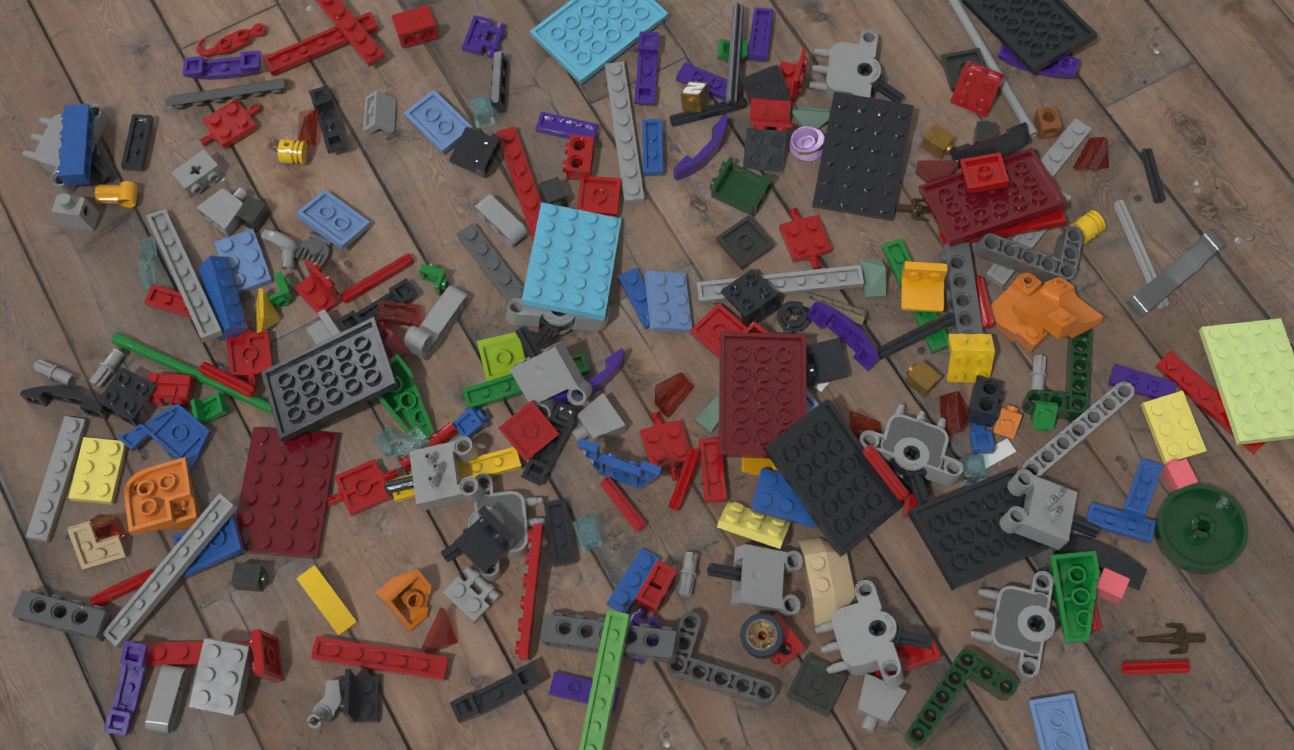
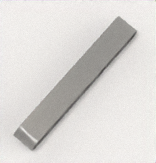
[1021,382,1135,478]

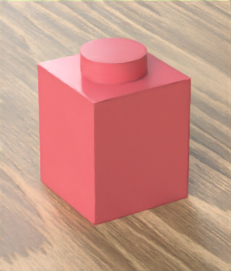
[1161,458,1198,494]
[1096,568,1130,604]

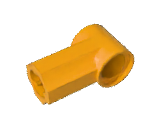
[95,181,139,208]

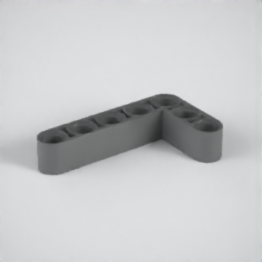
[974,226,1083,282]
[1126,228,1226,318]
[667,612,775,707]

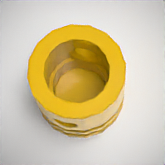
[278,139,308,165]
[1070,210,1106,244]

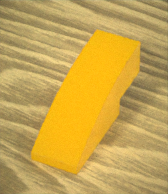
[296,565,357,636]

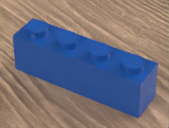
[57,104,95,186]
[198,256,248,340]

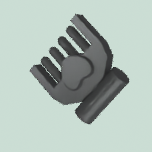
[294,231,333,269]

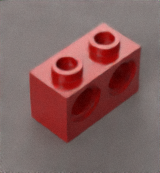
[563,135,595,181]
[635,560,677,616]
[758,612,805,668]

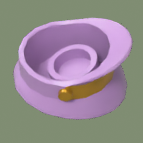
[789,126,825,161]

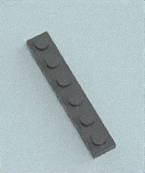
[165,78,287,109]
[457,223,524,313]

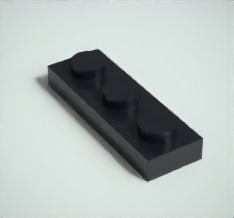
[489,51,509,113]
[121,114,154,171]
[544,499,575,567]

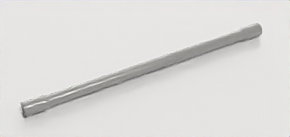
[948,0,1039,139]

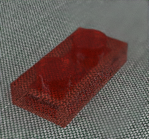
[377,300,420,327]

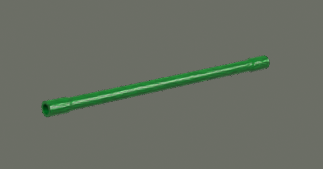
[111,332,318,432]

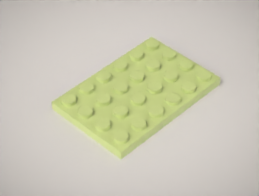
[1199,318,1294,445]

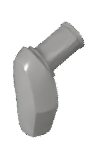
[261,229,298,271]
[307,680,343,728]

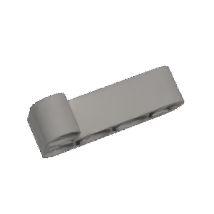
[404,285,470,360]

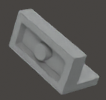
[363,90,396,134]
[307,309,340,345]

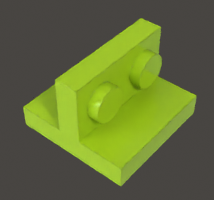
[477,332,525,381]

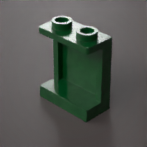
[709,157,773,217]

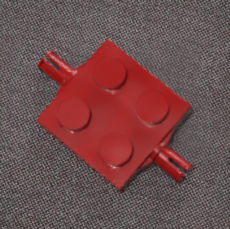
[199,99,261,149]
[779,208,832,270]
[226,321,273,389]
[639,411,690,481]
[327,459,399,516]

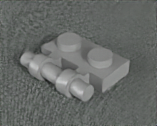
[443,566,501,624]

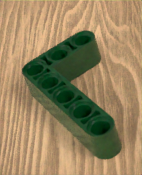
[1021,328,1092,420]
[905,649,1017,748]

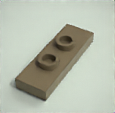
[802,292,867,325]

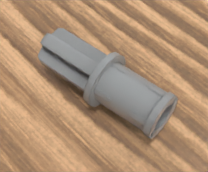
[90,348,125,388]
[1030,354,1047,390]
[34,359,76,387]
[678,552,699,597]

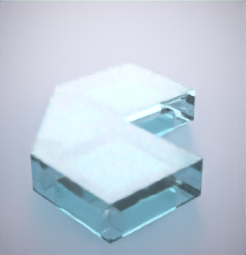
[139,237,157,289]
[373,425,431,457]

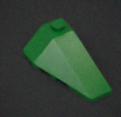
[376,354,435,447]
[1047,551,1100,644]

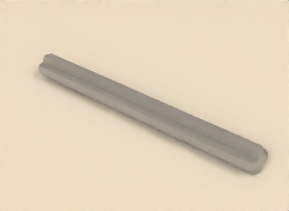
[1114,199,1170,309]

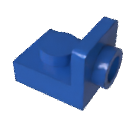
[452,407,491,438]

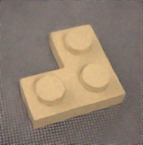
[67,521,126,570]

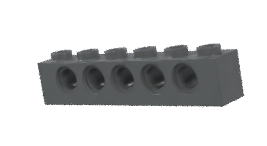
[939,243,983,334]
[540,612,680,664]

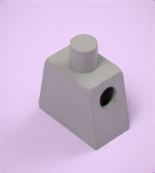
[197,187,248,237]
[52,193,100,231]
[571,393,626,444]
[856,673,907,734]

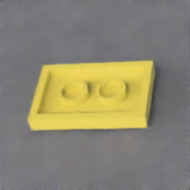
[1141,391,1207,465]
[69,437,127,505]
[717,501,790,549]

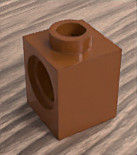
[1033,106,1062,140]

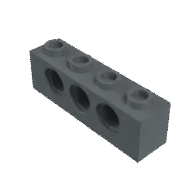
[12,589,112,642]

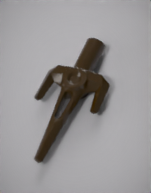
[895,198,931,221]
[1137,623,1206,654]

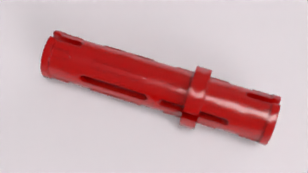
[398,421,458,472]

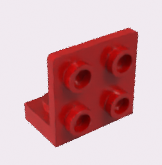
[392,5,439,48]
[779,48,808,103]
[950,60,1005,117]
[748,98,793,131]
[294,259,340,315]

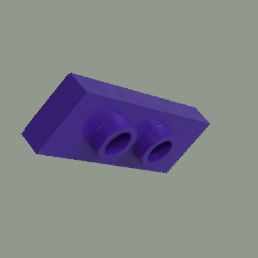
[747,7,774,62]
[676,62,727,101]
[536,112,599,141]
[1108,364,1177,399]
[549,672,621,711]

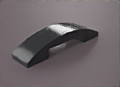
[309,85,348,154]
[950,122,1030,169]
[336,278,418,331]
[20,386,108,419]
[521,401,578,487]
[1055,534,1147,591]
[450,661,542,724]

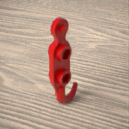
[196,23,266,57]

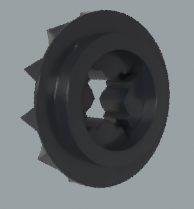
[777,301,810,333]

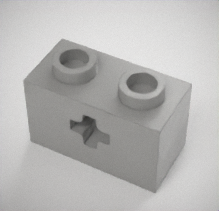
[171,149,223,198]

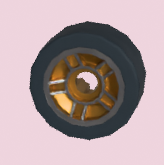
[740,613,784,659]

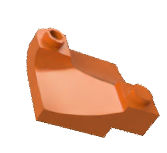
[990,273,1052,353]
[1011,277,1104,340]
[124,457,201,536]

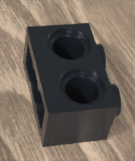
[965,376,1004,428]

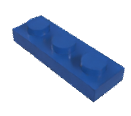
[642,119,663,176]
[618,268,650,330]
[1122,458,1163,520]
[1085,503,1156,544]
[607,548,661,613]

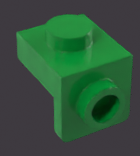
[716,38,748,63]
[419,264,449,296]
[269,271,294,308]
[191,392,228,423]
[1030,400,1058,431]

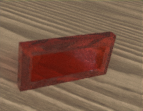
[297,108,319,146]
[1073,137,1109,171]
[915,160,959,183]
[654,372,694,418]
[939,391,970,436]
[849,411,881,441]
[90,514,127,540]
[422,607,458,654]

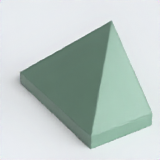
[792,105,831,129]
[860,258,886,299]
[695,394,719,434]

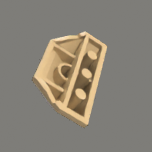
[798,537,856,627]

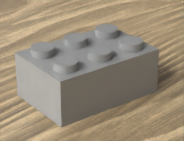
[189,638,253,716]

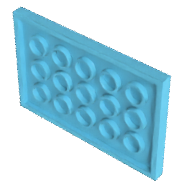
[530,0,668,84]
[521,202,622,321]

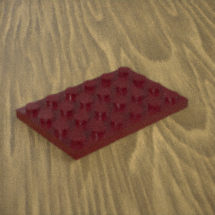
[918,147,1067,247]
[718,332,807,459]
[236,427,339,559]

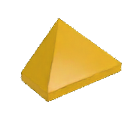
[256,288,281,333]

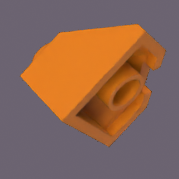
[376,569,431,631]

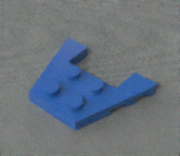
[117,404,211,474]
[577,438,662,490]

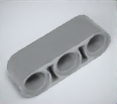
[473,194,528,247]
[145,665,188,734]

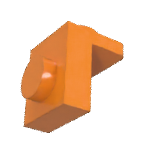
[993,404,1022,439]

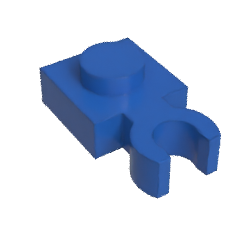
[969,422,995,454]

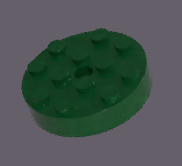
[1154,484,1248,574]

